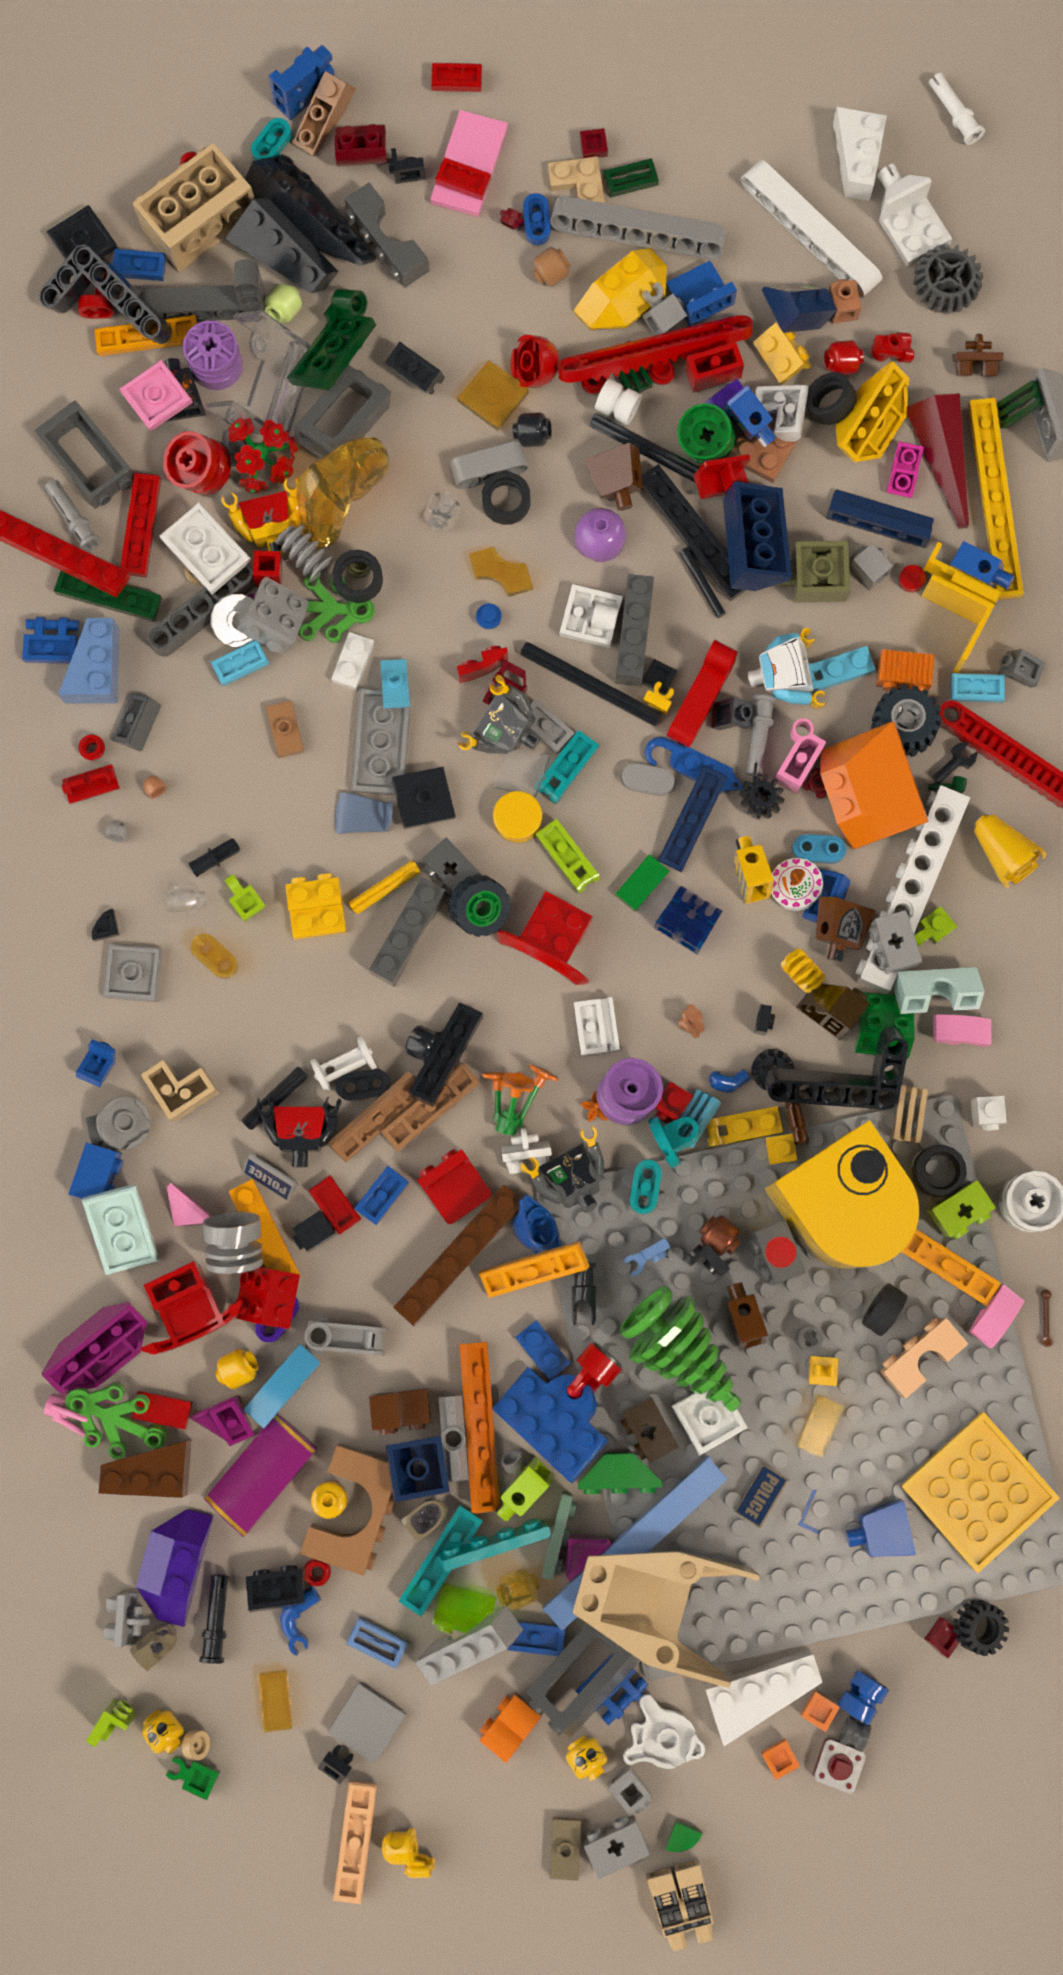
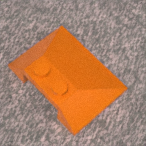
[820,721,929,849]

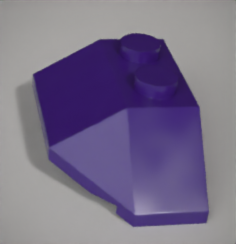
[136,1509,214,1627]

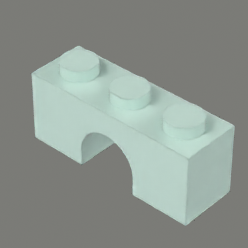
[894,967,985,1014]

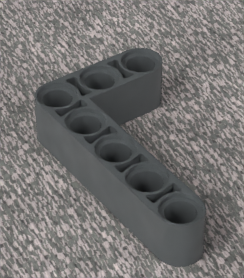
[140,259,265,321]
[148,563,255,657]

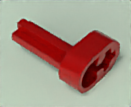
[78,273,114,319]

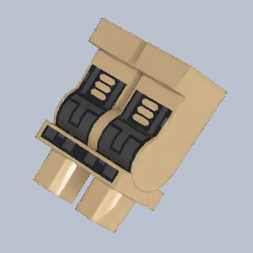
[646,1859,714,1951]

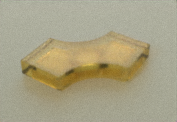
[469,546,533,597]

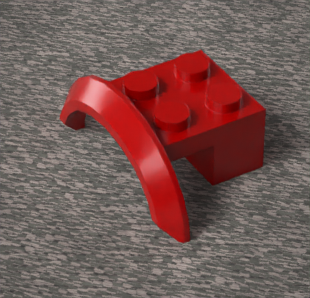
[495,891,593,985]
[140,1261,243,1355]

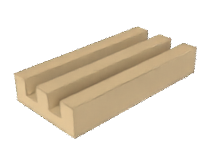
[892,1085,928,1144]

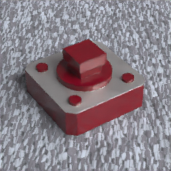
[813,1737,866,1794]

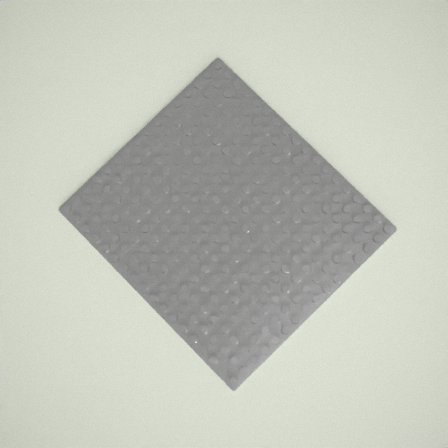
[536,1095,1063,1681]

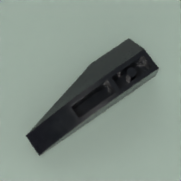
[245,154,377,266]

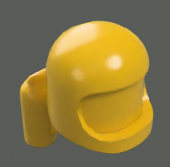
[382,1828,435,1878]

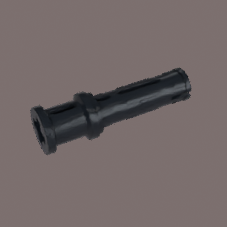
[199,1574,229,1664]

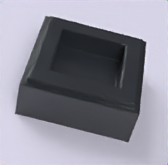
[642,659,677,695]

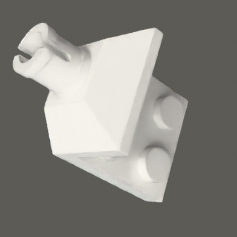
[877,164,952,267]

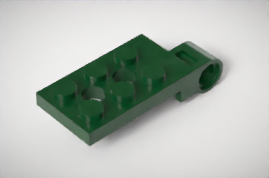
[287,288,376,391]

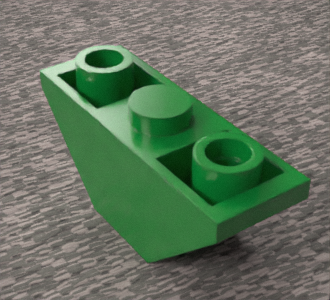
[578,1452,662,1495]

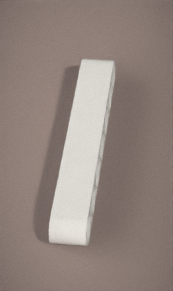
[741,160,882,298]

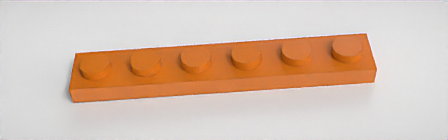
[459,1342,500,1513]

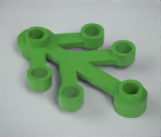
[299,576,375,643]
[65,1382,168,1459]

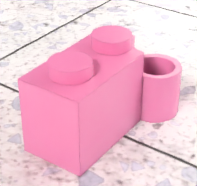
[775,718,826,794]

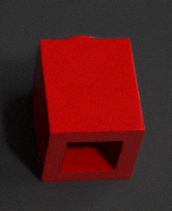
[253,550,283,587]

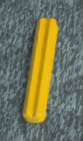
[349,860,420,914]

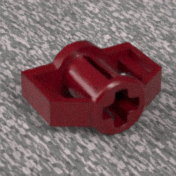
[482,659,527,706]

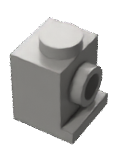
[607,1765,652,1816]

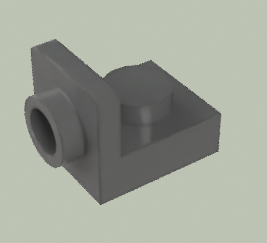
[998,649,1045,688]

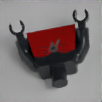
[256,1096,342,1168]

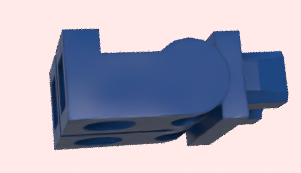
[269,45,335,121]

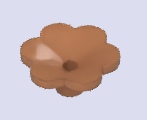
[678,1004,704,1038]

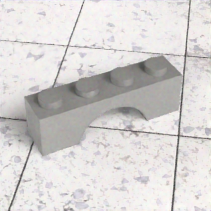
[415,1606,523,1686]

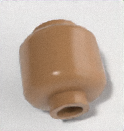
[532,247,571,287]

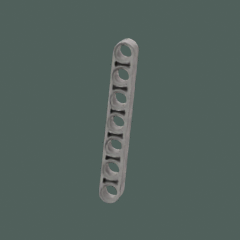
[550,196,726,260]

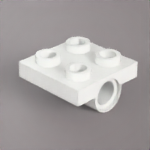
[559,584,623,648]

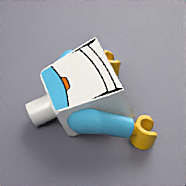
[748,628,826,709]

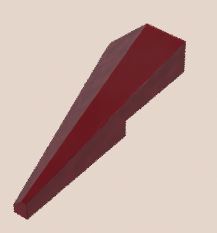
[906,393,969,529]

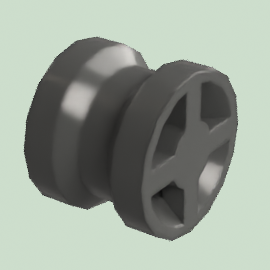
[839,1715,871,1752]

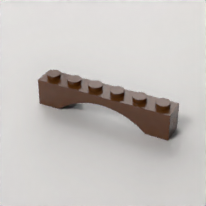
[393,1184,520,1326]

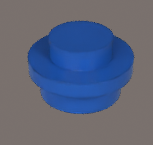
[476,603,502,630]

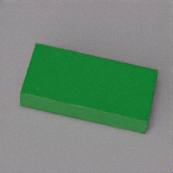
[615,854,669,912]

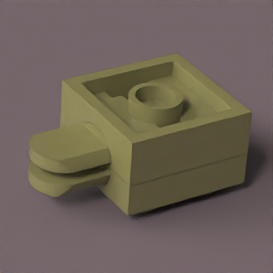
[774,541,850,602]

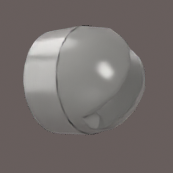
[105,821,128,842]
[501,1450,525,1475]

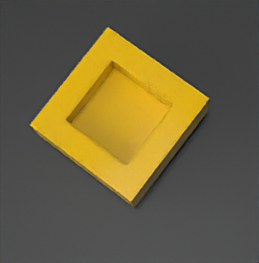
[765,1133,797,1165]

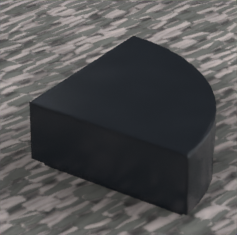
[92,908,120,941]

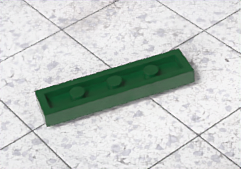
[54,570,162,622]

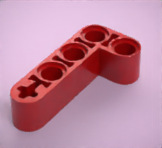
[666,640,739,748]

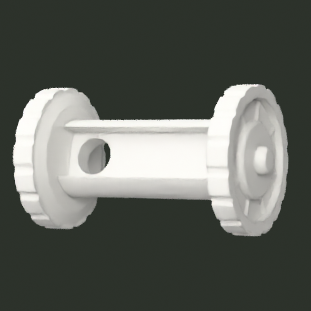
[310,1036,377,1093]

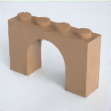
[300,1444,394,1576]

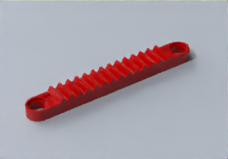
[558,315,753,383]
[939,700,1063,808]

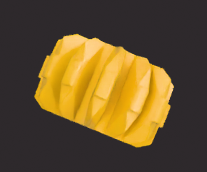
[781,948,826,993]

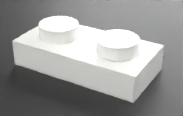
[331,632,375,691]

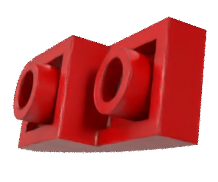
[457,646,508,683]

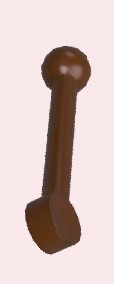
[1041,1289,1053,1347]

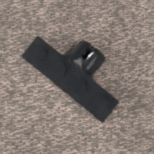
[405,1002,483,1107]

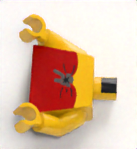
[221,477,303,556]

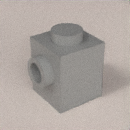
[849,543,893,591]

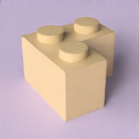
[141,1060,220,1123]

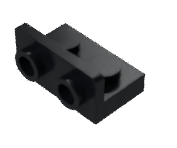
[246,1565,306,1613]

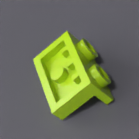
[86,1699,137,1747]

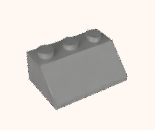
[1028,368,1063,462]

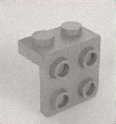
[236,577,309,655]

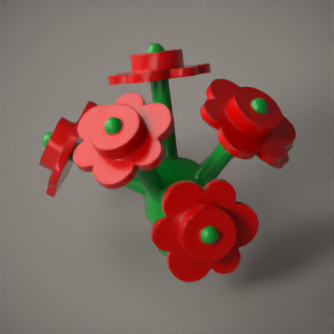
[228,418,299,493]

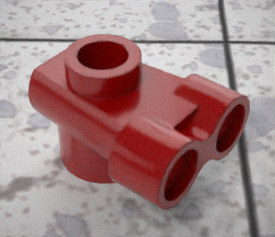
[871,332,914,363]

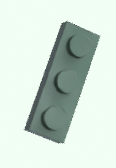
[542,1492,577,1580]

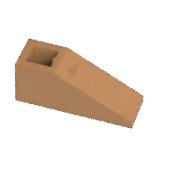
[292,71,356,156]

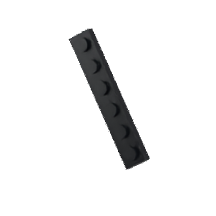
[642,464,746,602]

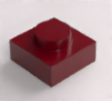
[580,128,608,158]
[924,1617,959,1659]

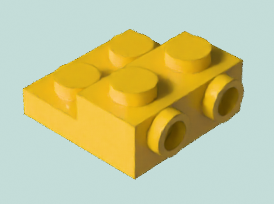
[285,873,347,940]

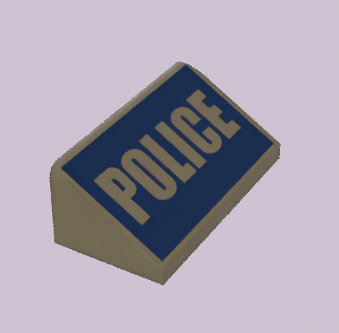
[734,1464,788,1528]

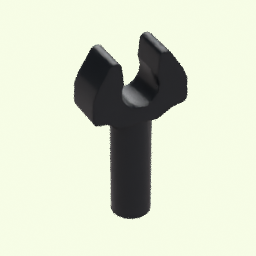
[932,742,978,784]

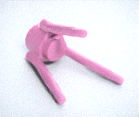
[44,1392,117,1441]

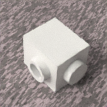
[971,1096,1007,1131]

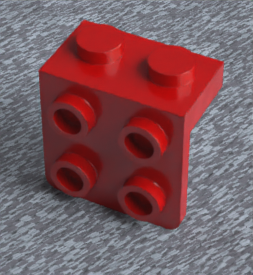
[417,1148,492,1225]
[235,1267,300,1329]

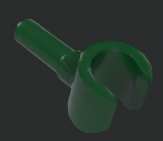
[929,776,967,794]

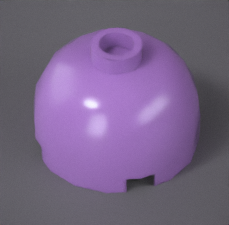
[575,508,626,562]

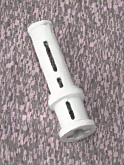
[929,73,985,145]

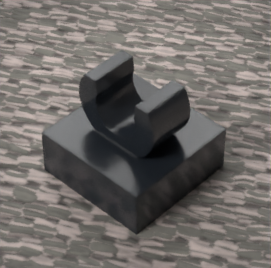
[317,1744,354,1784]

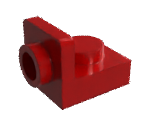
[654,1081,693,1124]

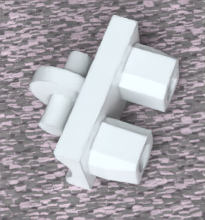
[501,1127,552,1174]

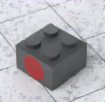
[748,1220,807,1285]

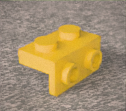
[752,322,811,385]

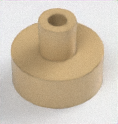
[180,1730,210,1761]

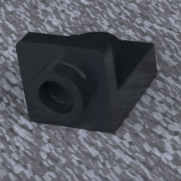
[387,148,426,184]
[712,697,754,731]
[686,1244,730,1276]

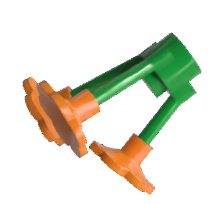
[482,1064,559,1135]

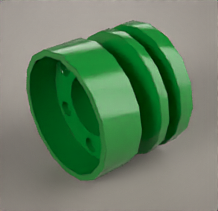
[677,403,736,464]

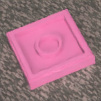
[119,360,193,432]

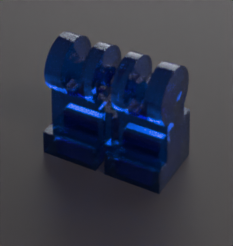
[654,885,723,955]

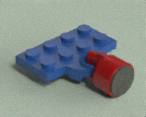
[492,1342,623,1484]

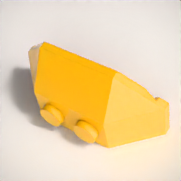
[574,248,667,330]
[835,361,910,462]

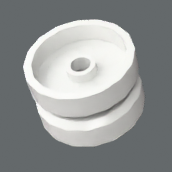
[999,1171,1063,1233]

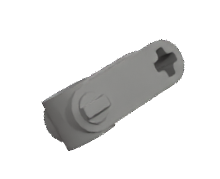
[304,1317,387,1356]

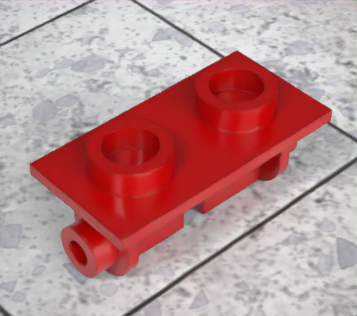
[61,764,120,804]

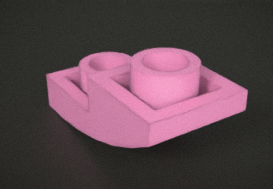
[933,1015,991,1047]
[969,1284,1025,1348]

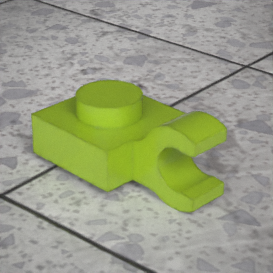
[224,874,266,922]
[914,906,958,947]

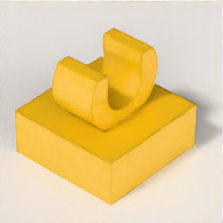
[643,682,674,715]
[808,1356,838,1386]

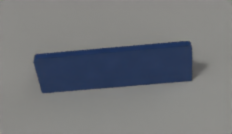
[826,489,934,548]

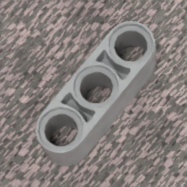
[450,441,528,489]

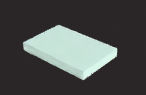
[82,1184,159,1275]

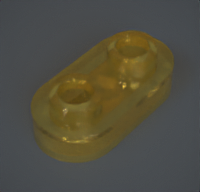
[191,934,238,979]

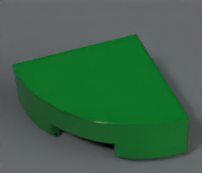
[665,1820,702,1852]

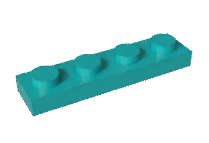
[398,1504,483,1617]
[437,1518,551,1572]

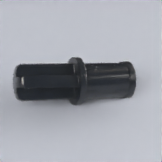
[188,838,240,877]

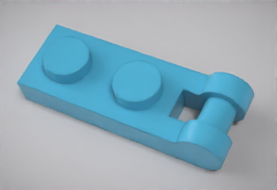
[809,646,876,693]

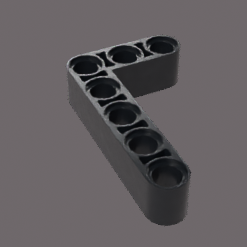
[39,245,172,344]
[764,1027,908,1110]

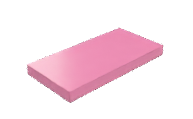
[430,110,508,217]

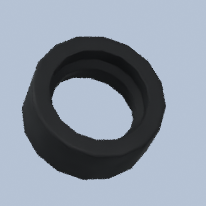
[806,372,857,425]
[482,472,531,525]
[332,549,383,603]
[912,1145,967,1197]

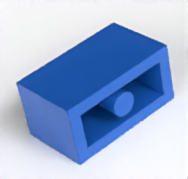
[68,1142,123,1199]

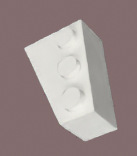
[833,107,887,201]

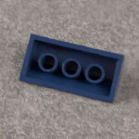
[723,481,792,591]

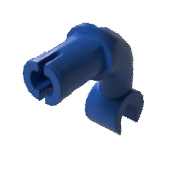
[280,1586,321,1656]

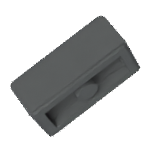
[111,693,161,751]

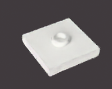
[671,1390,748,1456]

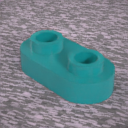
[251,118,292,161]
[630,1160,662,1215]

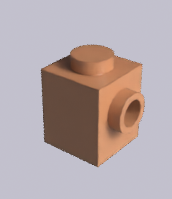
[828,279,861,324]

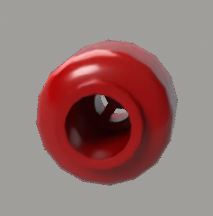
[824,340,864,375]

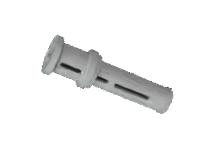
[44,480,101,552]
[746,695,777,777]

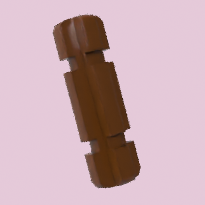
[785,1102,809,1145]

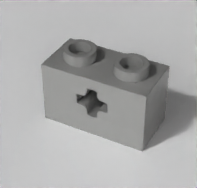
[869,910,922,975]
[583,1815,650,1879]

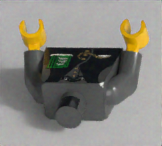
[457,675,541,754]
[520,1126,604,1213]

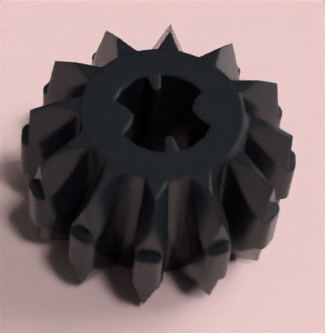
[739,774,785,820]

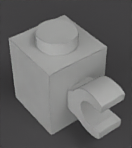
[641,282,687,335]

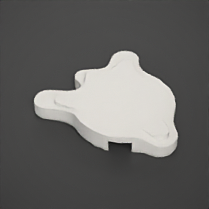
[623,1693,705,1769]

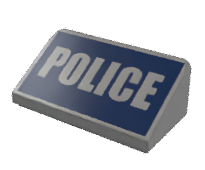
[243,1154,298,1200]

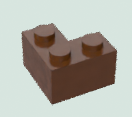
[369,1388,431,1435]

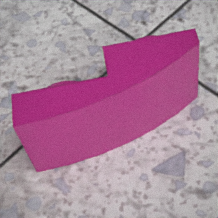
[886,441,924,498]

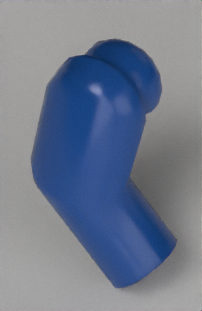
[708,1069,750,1093]

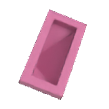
[167,1183,212,1227]

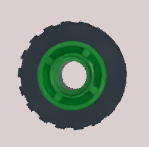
[448,874,511,937]

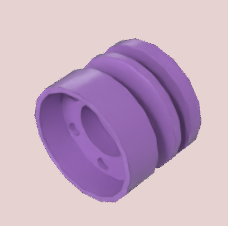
[183,321,243,390]

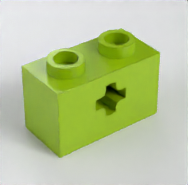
[927,1180,996,1240]

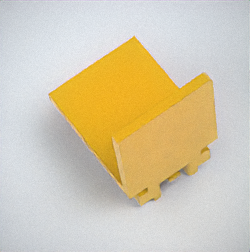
[921,542,1001,673]

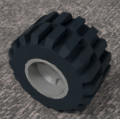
[871,685,942,757]

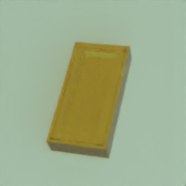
[796,1395,844,1458]
[258,1669,293,1732]

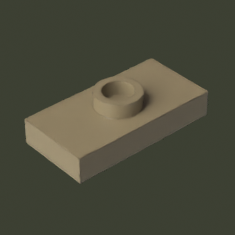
[550,1817,581,1881]

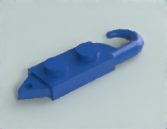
[644,737,743,794]

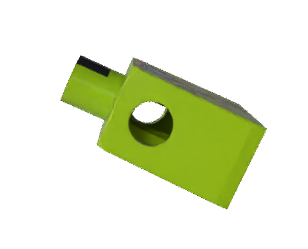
[495,1456,555,1521]

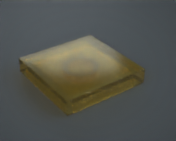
[457,360,529,431]

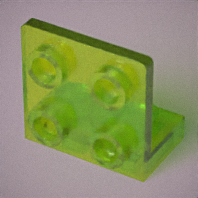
[432,1582,497,1634]

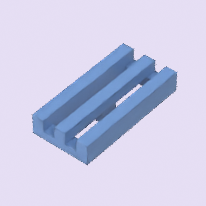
[346,1617,409,1669]

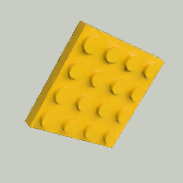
[900,1411,1060,1573]

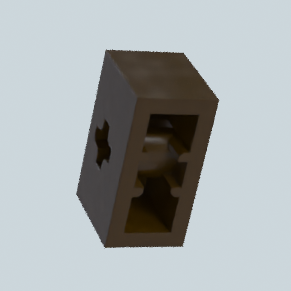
[620,1396,679,1464]

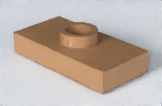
[266,700,304,758]

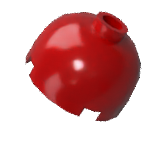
[510,334,559,388]

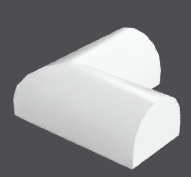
[755,385,808,442]

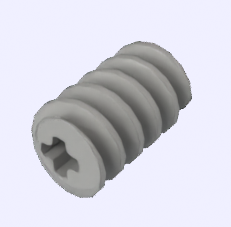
[275,524,332,582]

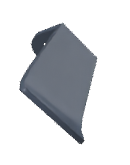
[335,792,393,834]

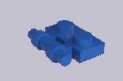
[22,616,80,664]
[576,1652,649,1726]

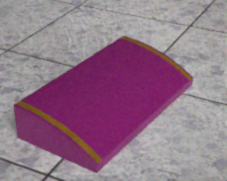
[204,1414,318,1537]

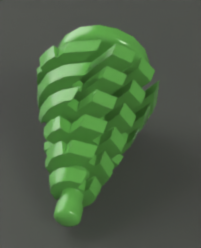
[619,1286,741,1412]

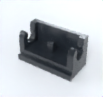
[385,341,445,395]

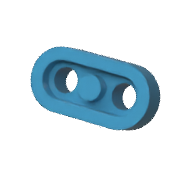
[792,834,846,864]

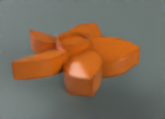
[580,1091,608,1123]

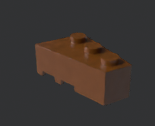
[98,1439,192,1498]

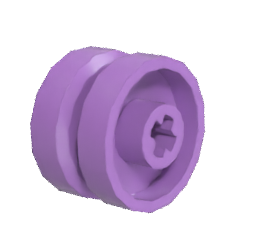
[596,1058,663,1126]

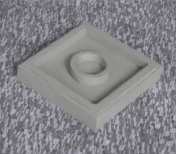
[103,944,163,1002]
[328,1682,406,1764]

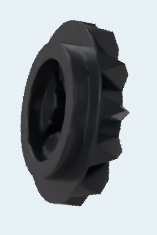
[752,1049,794,1091]

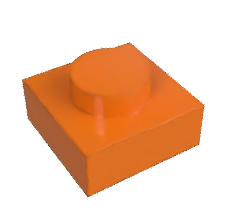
[800,1690,840,1732]
[761,1738,800,1780]

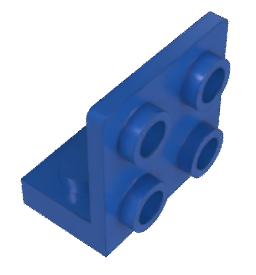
[666,261,737,327]

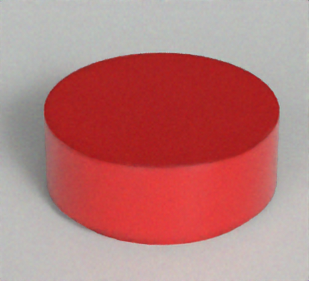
[898,565,926,593]

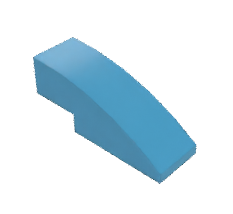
[244,1344,321,1429]

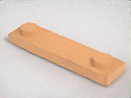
[333,1780,378,1904]

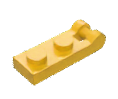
[705,1106,783,1147]

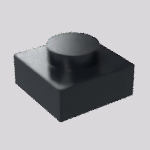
[754,1004,775,1036]

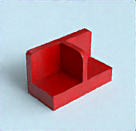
[693,454,751,499]

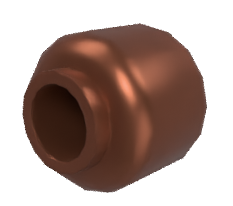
[699,1215,741,1256]

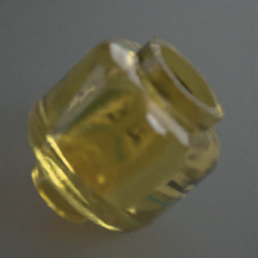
[496,1568,539,1611]

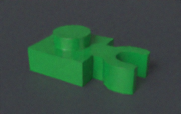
[166,1756,220,1800]

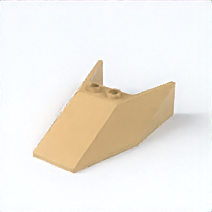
[572,1551,760,1689]

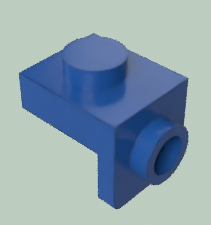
[76,1039,116,1087]

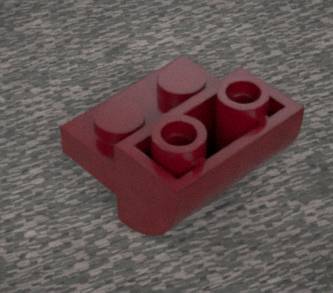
[334,124,388,167]

